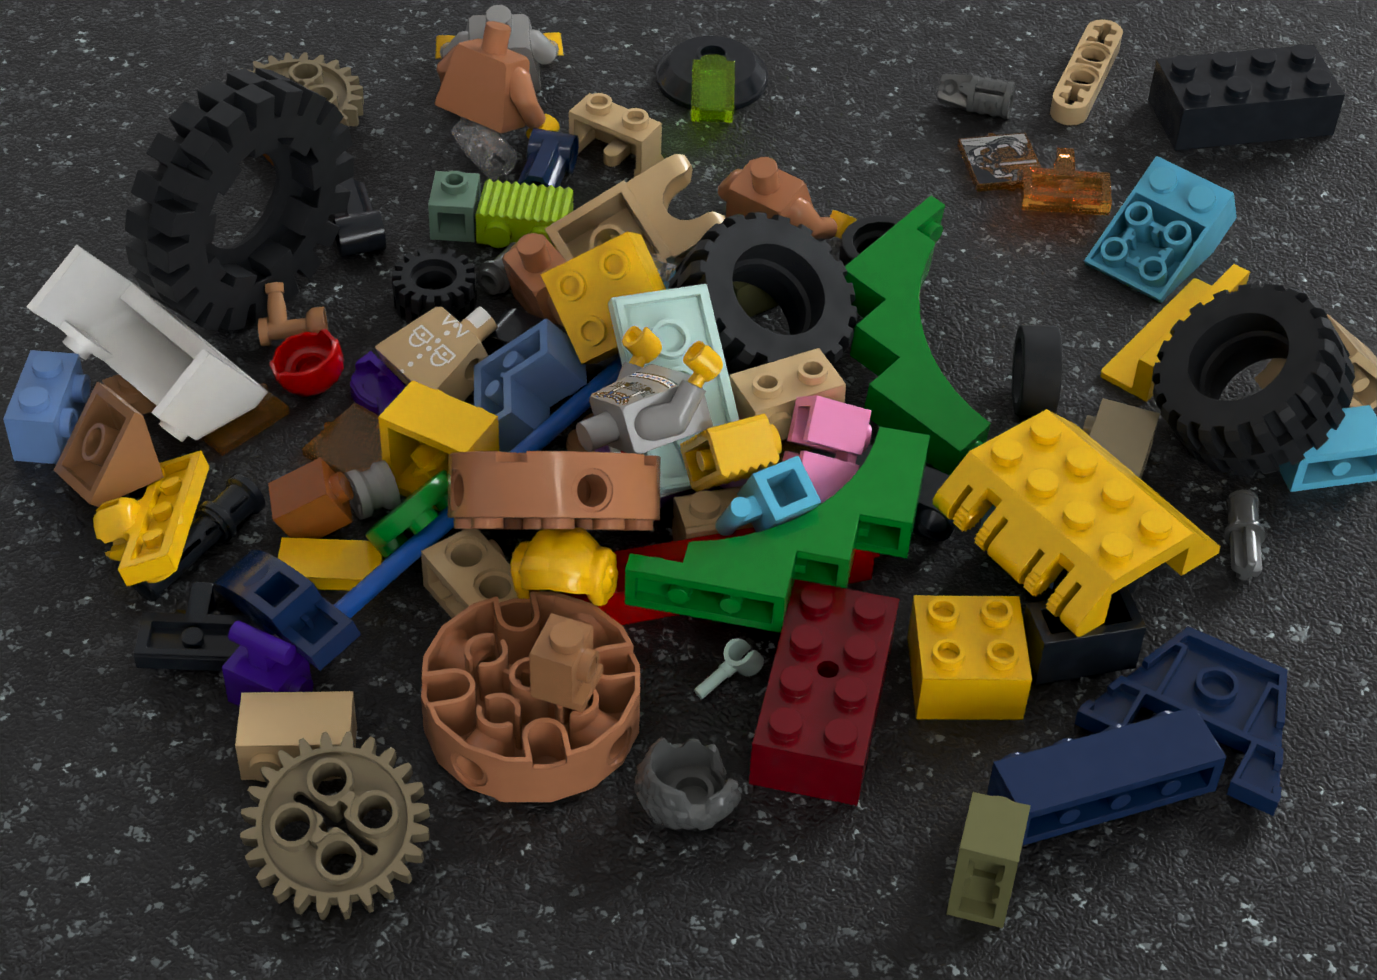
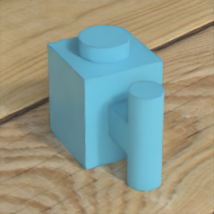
[715,456,821,536]

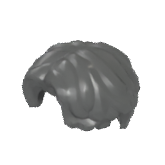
[634,737,741,830]

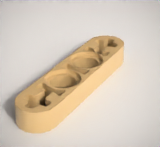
[1050,19,1123,126]

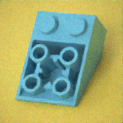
[1084,156,1237,303]

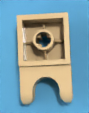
[545,154,725,279]

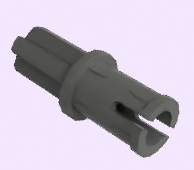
[1224,489,1265,580]

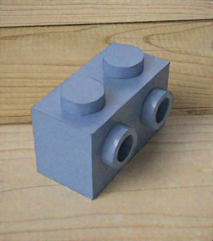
[3,350,91,464]

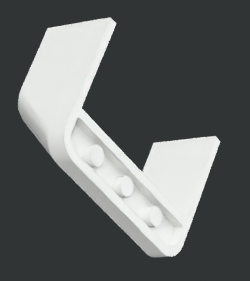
[27,244,268,442]

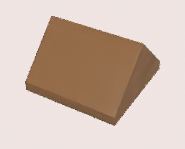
[53,382,164,507]

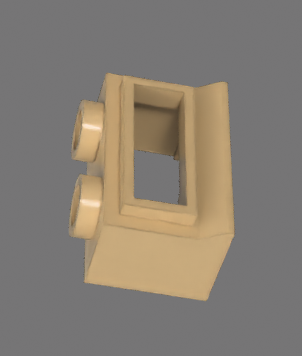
[569,93,664,177]

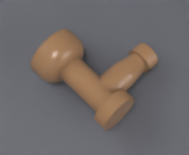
[258,282,328,346]

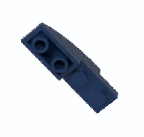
[214,550,361,671]

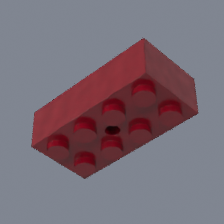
[749,579,900,806]

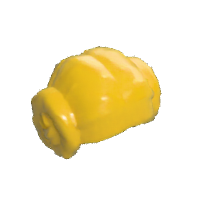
[510,527,618,606]

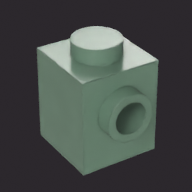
[428,171,481,242]

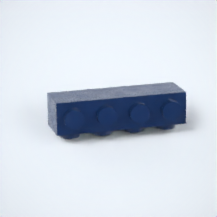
[987,706,1226,846]

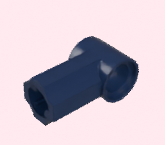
[517,128,579,188]

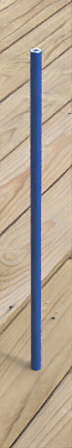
[333,355,622,618]

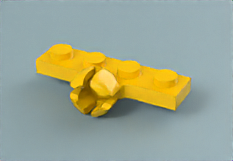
[93,450,209,587]

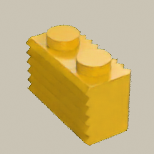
[680,413,782,492]

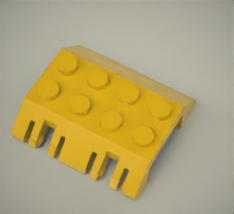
[933,409,1221,637]

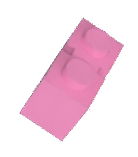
[782,395,872,506]

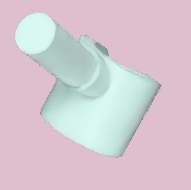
[694,638,764,699]

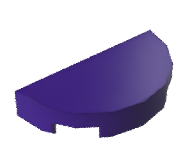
[350,351,406,420]

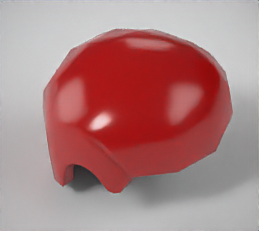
[269,329,344,397]

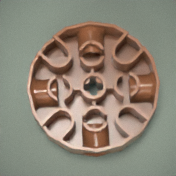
[448,451,661,531]
[421,591,640,803]

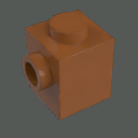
[268,457,354,539]

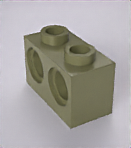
[946,792,1031,928]

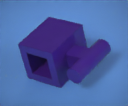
[222,620,314,706]

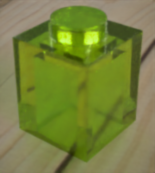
[690,55,735,123]

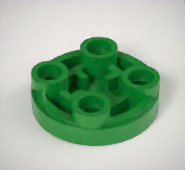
[365,469,448,558]

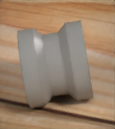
[344,460,401,520]

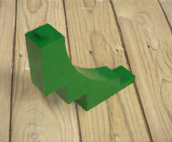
[845,195,991,475]
[625,427,930,633]

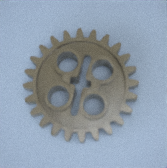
[241,52,364,127]
[240,732,430,920]

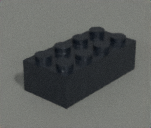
[1148,44,1345,150]

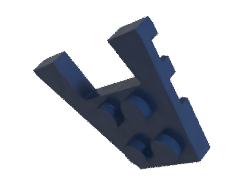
[1074,626,1288,816]

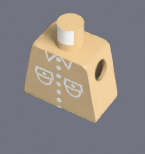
[375,306,498,401]

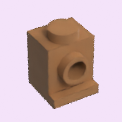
[529,613,603,713]

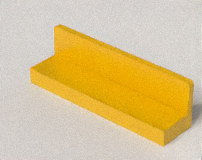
[1100,264,1250,402]

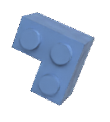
[474,318,587,452]

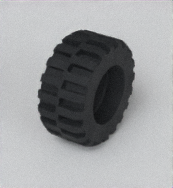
[668,212,857,377]
[1152,283,1355,476]

